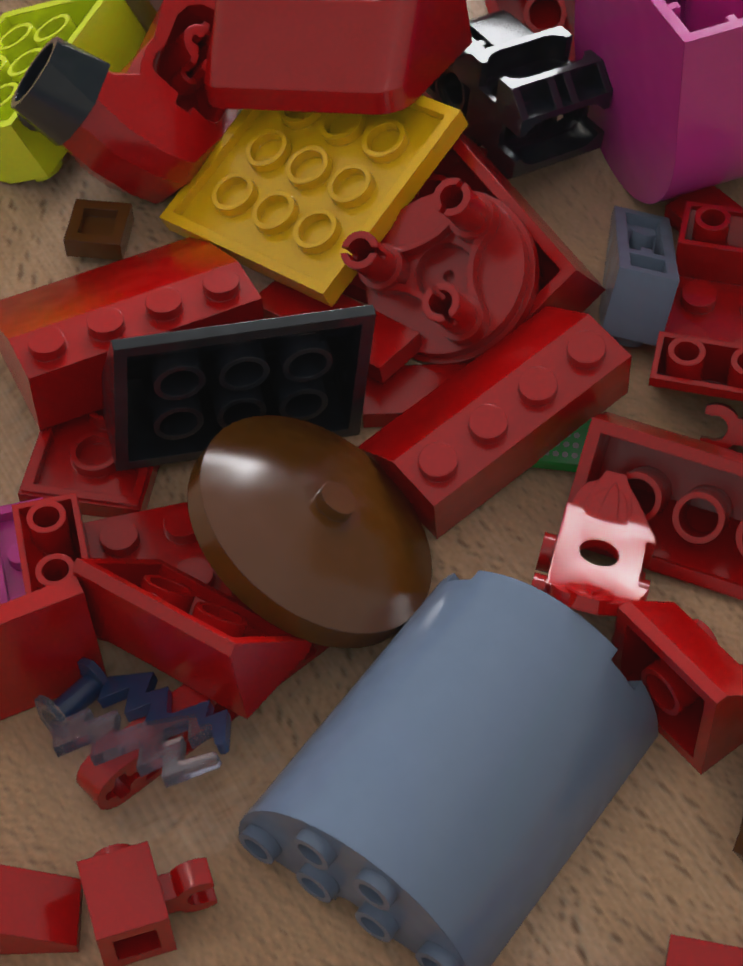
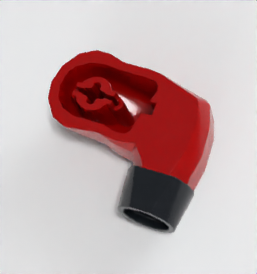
[11,0,239,204]

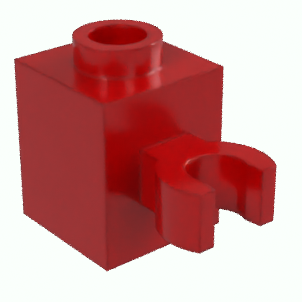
[76,841,218,966]

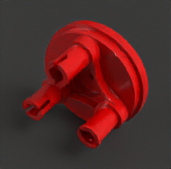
[341,177,540,365]

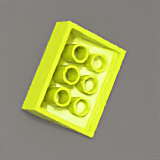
[0,0,147,184]

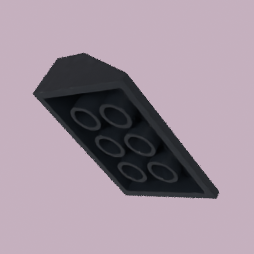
[102,304,376,471]

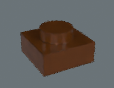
[63,199,134,260]

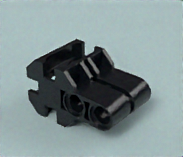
[425,10,613,180]

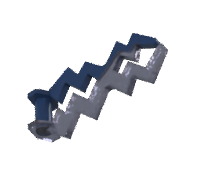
[34,657,232,788]

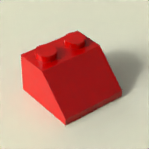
[611,600,743,774]

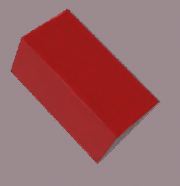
[72,558,312,719]

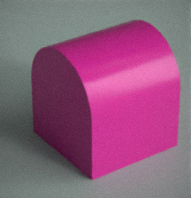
[574,0,743,204]

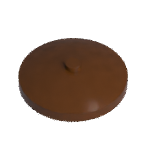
[187,415,432,649]

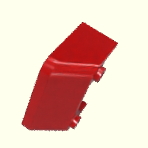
[204,0,472,115]

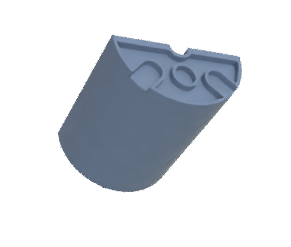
[239,570,658,966]

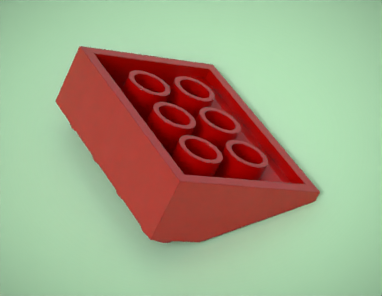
[0,237,264,431]

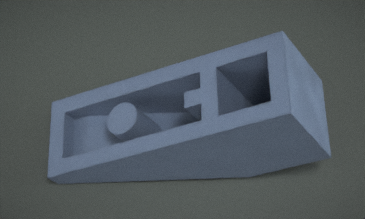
[599,205,680,347]

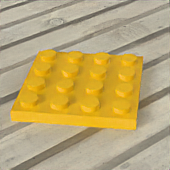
[159,95,468,307]

